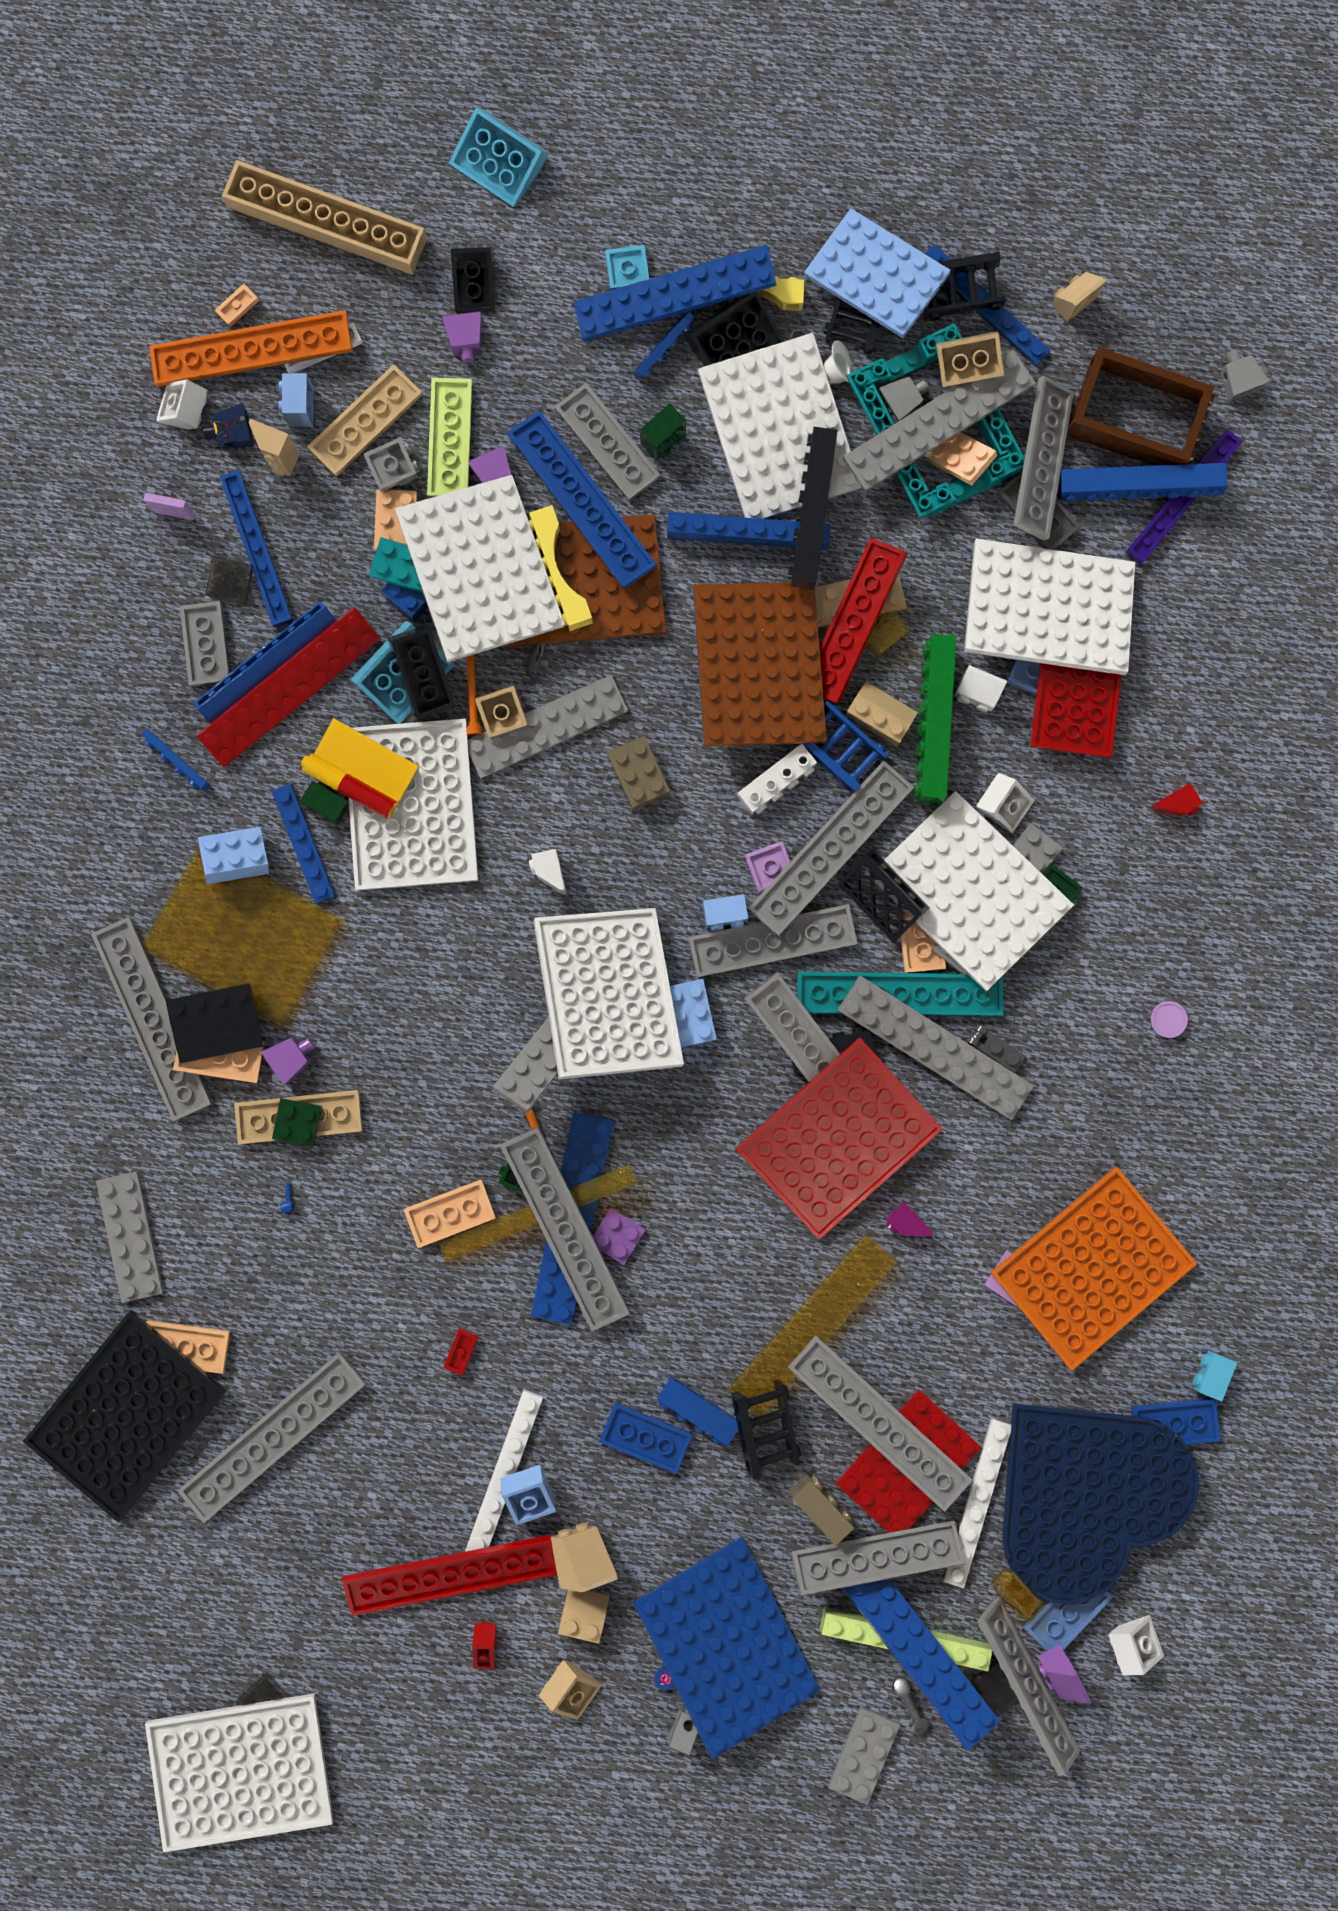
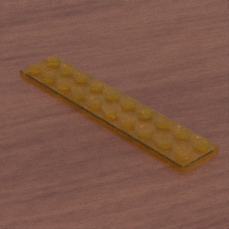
[727,1233,897,1417]

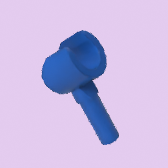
[280,1183,294,1214]

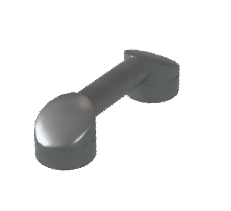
[892,1676,929,1734]

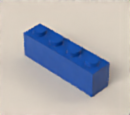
[657,1376,738,1446]

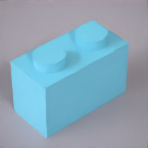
[1193,1350,1237,1402]

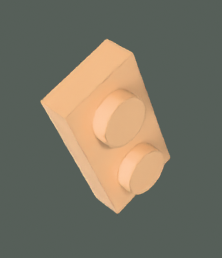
[215,284,259,327]

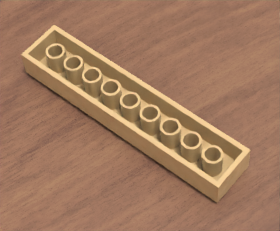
[222,160,427,275]

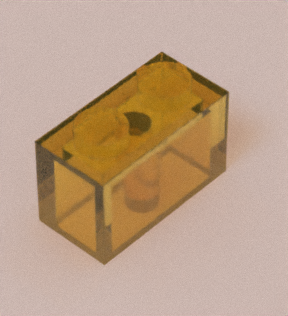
[866,611,910,659]
[990,1569,1041,1619]

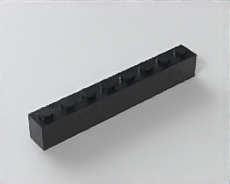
[787,426,838,590]

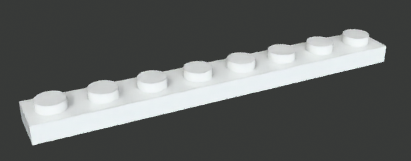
[465,1390,543,1551]
[943,1418,1011,1588]

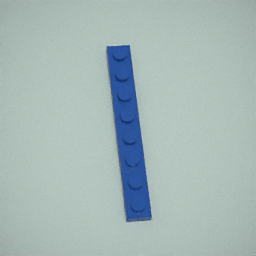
[925,244,1051,367]
[219,470,293,628]

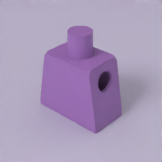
[442,312,482,363]
[468,446,511,484]
[261,1038,315,1085]

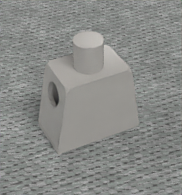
[1221,349,1269,402]
[878,377,929,424]
[667,1708,698,1755]

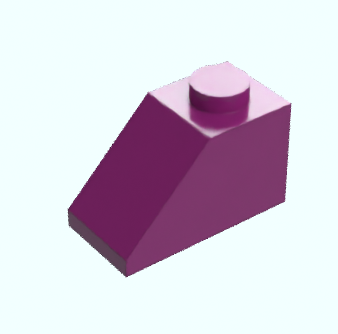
[885,1202,933,1236]

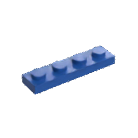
[632,312,695,379]
[141,728,211,791]

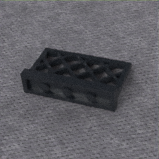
[838,849,930,943]

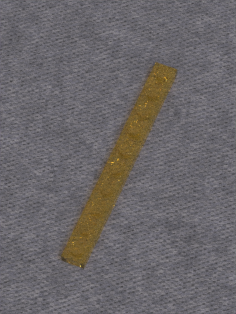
[439,1164,638,1263]

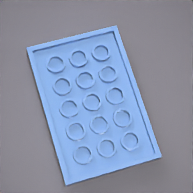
[804,209,950,338]

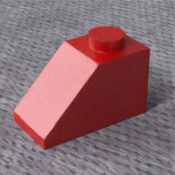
[1151,783,1203,817]
[472,1622,496,1669]

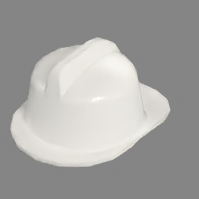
[824,340,851,385]

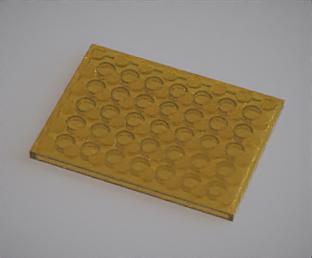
[142,846,345,1027]

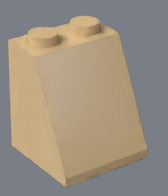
[551,1523,618,1592]

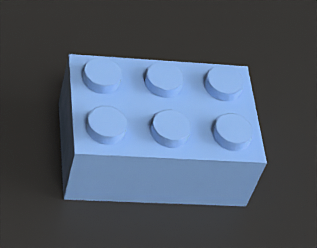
[198,827,269,884]
[670,979,716,1048]

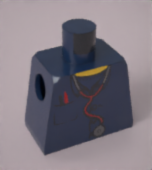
[203,403,254,448]

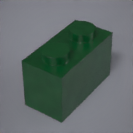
[299,781,349,824]

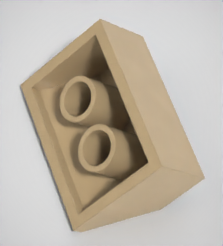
[936,332,1004,387]
[249,419,300,476]
[845,681,918,747]

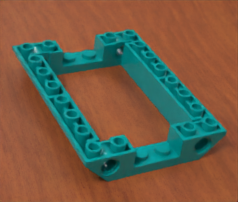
[846,323,1025,518]

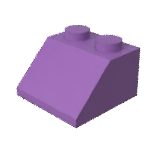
[1037,1644,1091,1704]

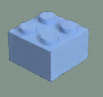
[279,373,314,427]
[702,894,748,932]
[500,1465,556,1525]

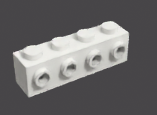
[737,744,817,815]

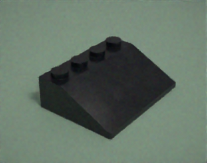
[684,291,785,367]
[165,983,263,1064]

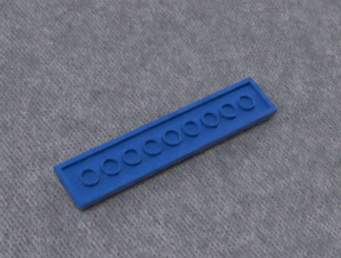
[574,244,777,342]
[507,410,657,590]
[531,1112,614,1325]
[842,1579,1000,1751]

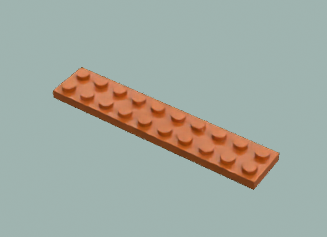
[149,310,353,387]

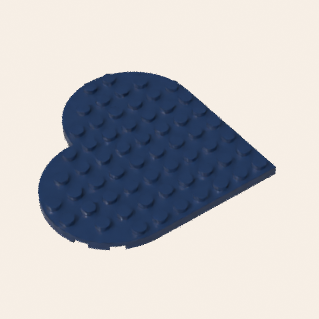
[1002,1403,1199,1604]

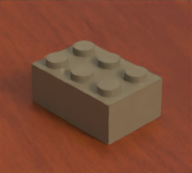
[607,736,670,811]
[789,1473,854,1546]

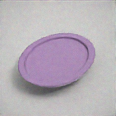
[1151,1001,1188,1038]

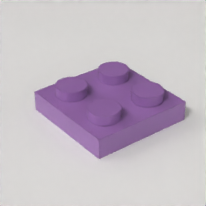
[593,1208,646,1265]

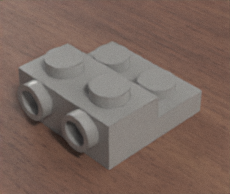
[363,437,420,492]

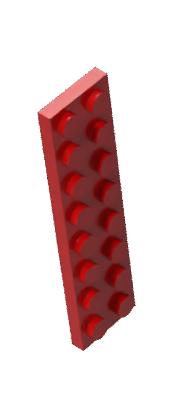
[819,538,908,704]

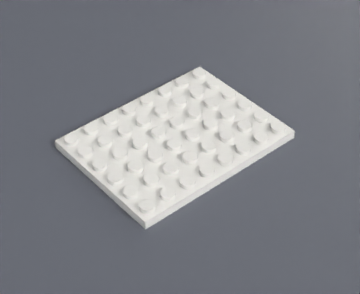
[698,333,861,519]
[395,475,565,662]
[964,539,1135,675]
[348,719,479,891]
[869,791,1074,991]
[534,908,684,1079]
[145,1693,334,1852]

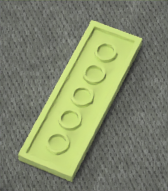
[427,378,472,498]

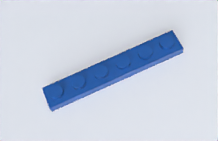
[272,784,336,904]

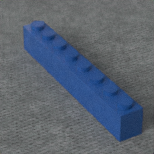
[1059,463,1228,502]
[667,512,831,551]
[194,601,337,723]

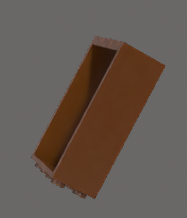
[1067,347,1215,466]

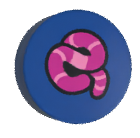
[654,1667,674,1690]

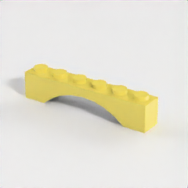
[757,276,804,311]
[529,505,593,631]

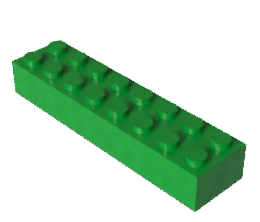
[913,634,956,804]

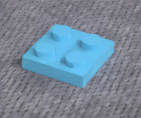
[605,245,649,290]

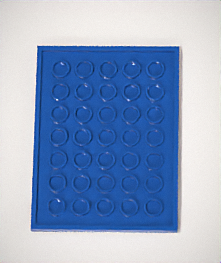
[633,1537,820,1759]

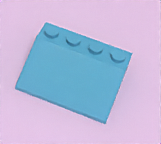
[448,108,549,207]
[350,621,454,724]

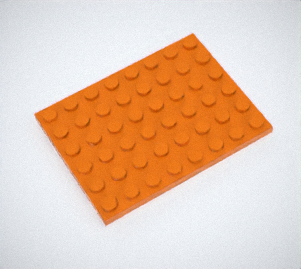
[990,1167,1197,1371]

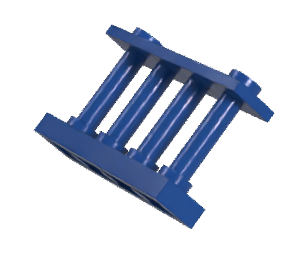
[798,701,888,793]

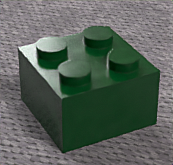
[640,403,687,461]

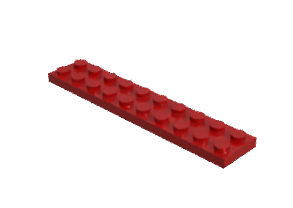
[196,606,381,768]
[342,1535,557,1616]

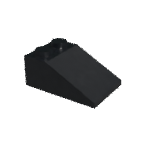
[451,247,495,313]

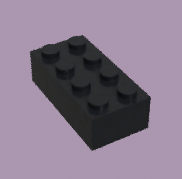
[387,625,455,719]

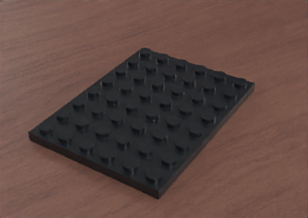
[23,1310,227,1523]

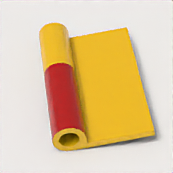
[301,718,419,819]

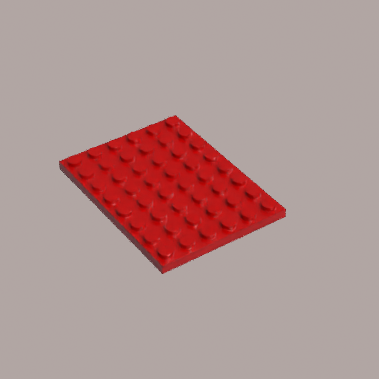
[736,1037,943,1239]

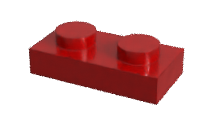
[443,1328,479,1376]

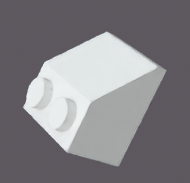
[156,379,208,430]
[954,665,1007,712]
[976,773,1034,834]
[529,849,567,894]
[1108,1615,1164,1675]

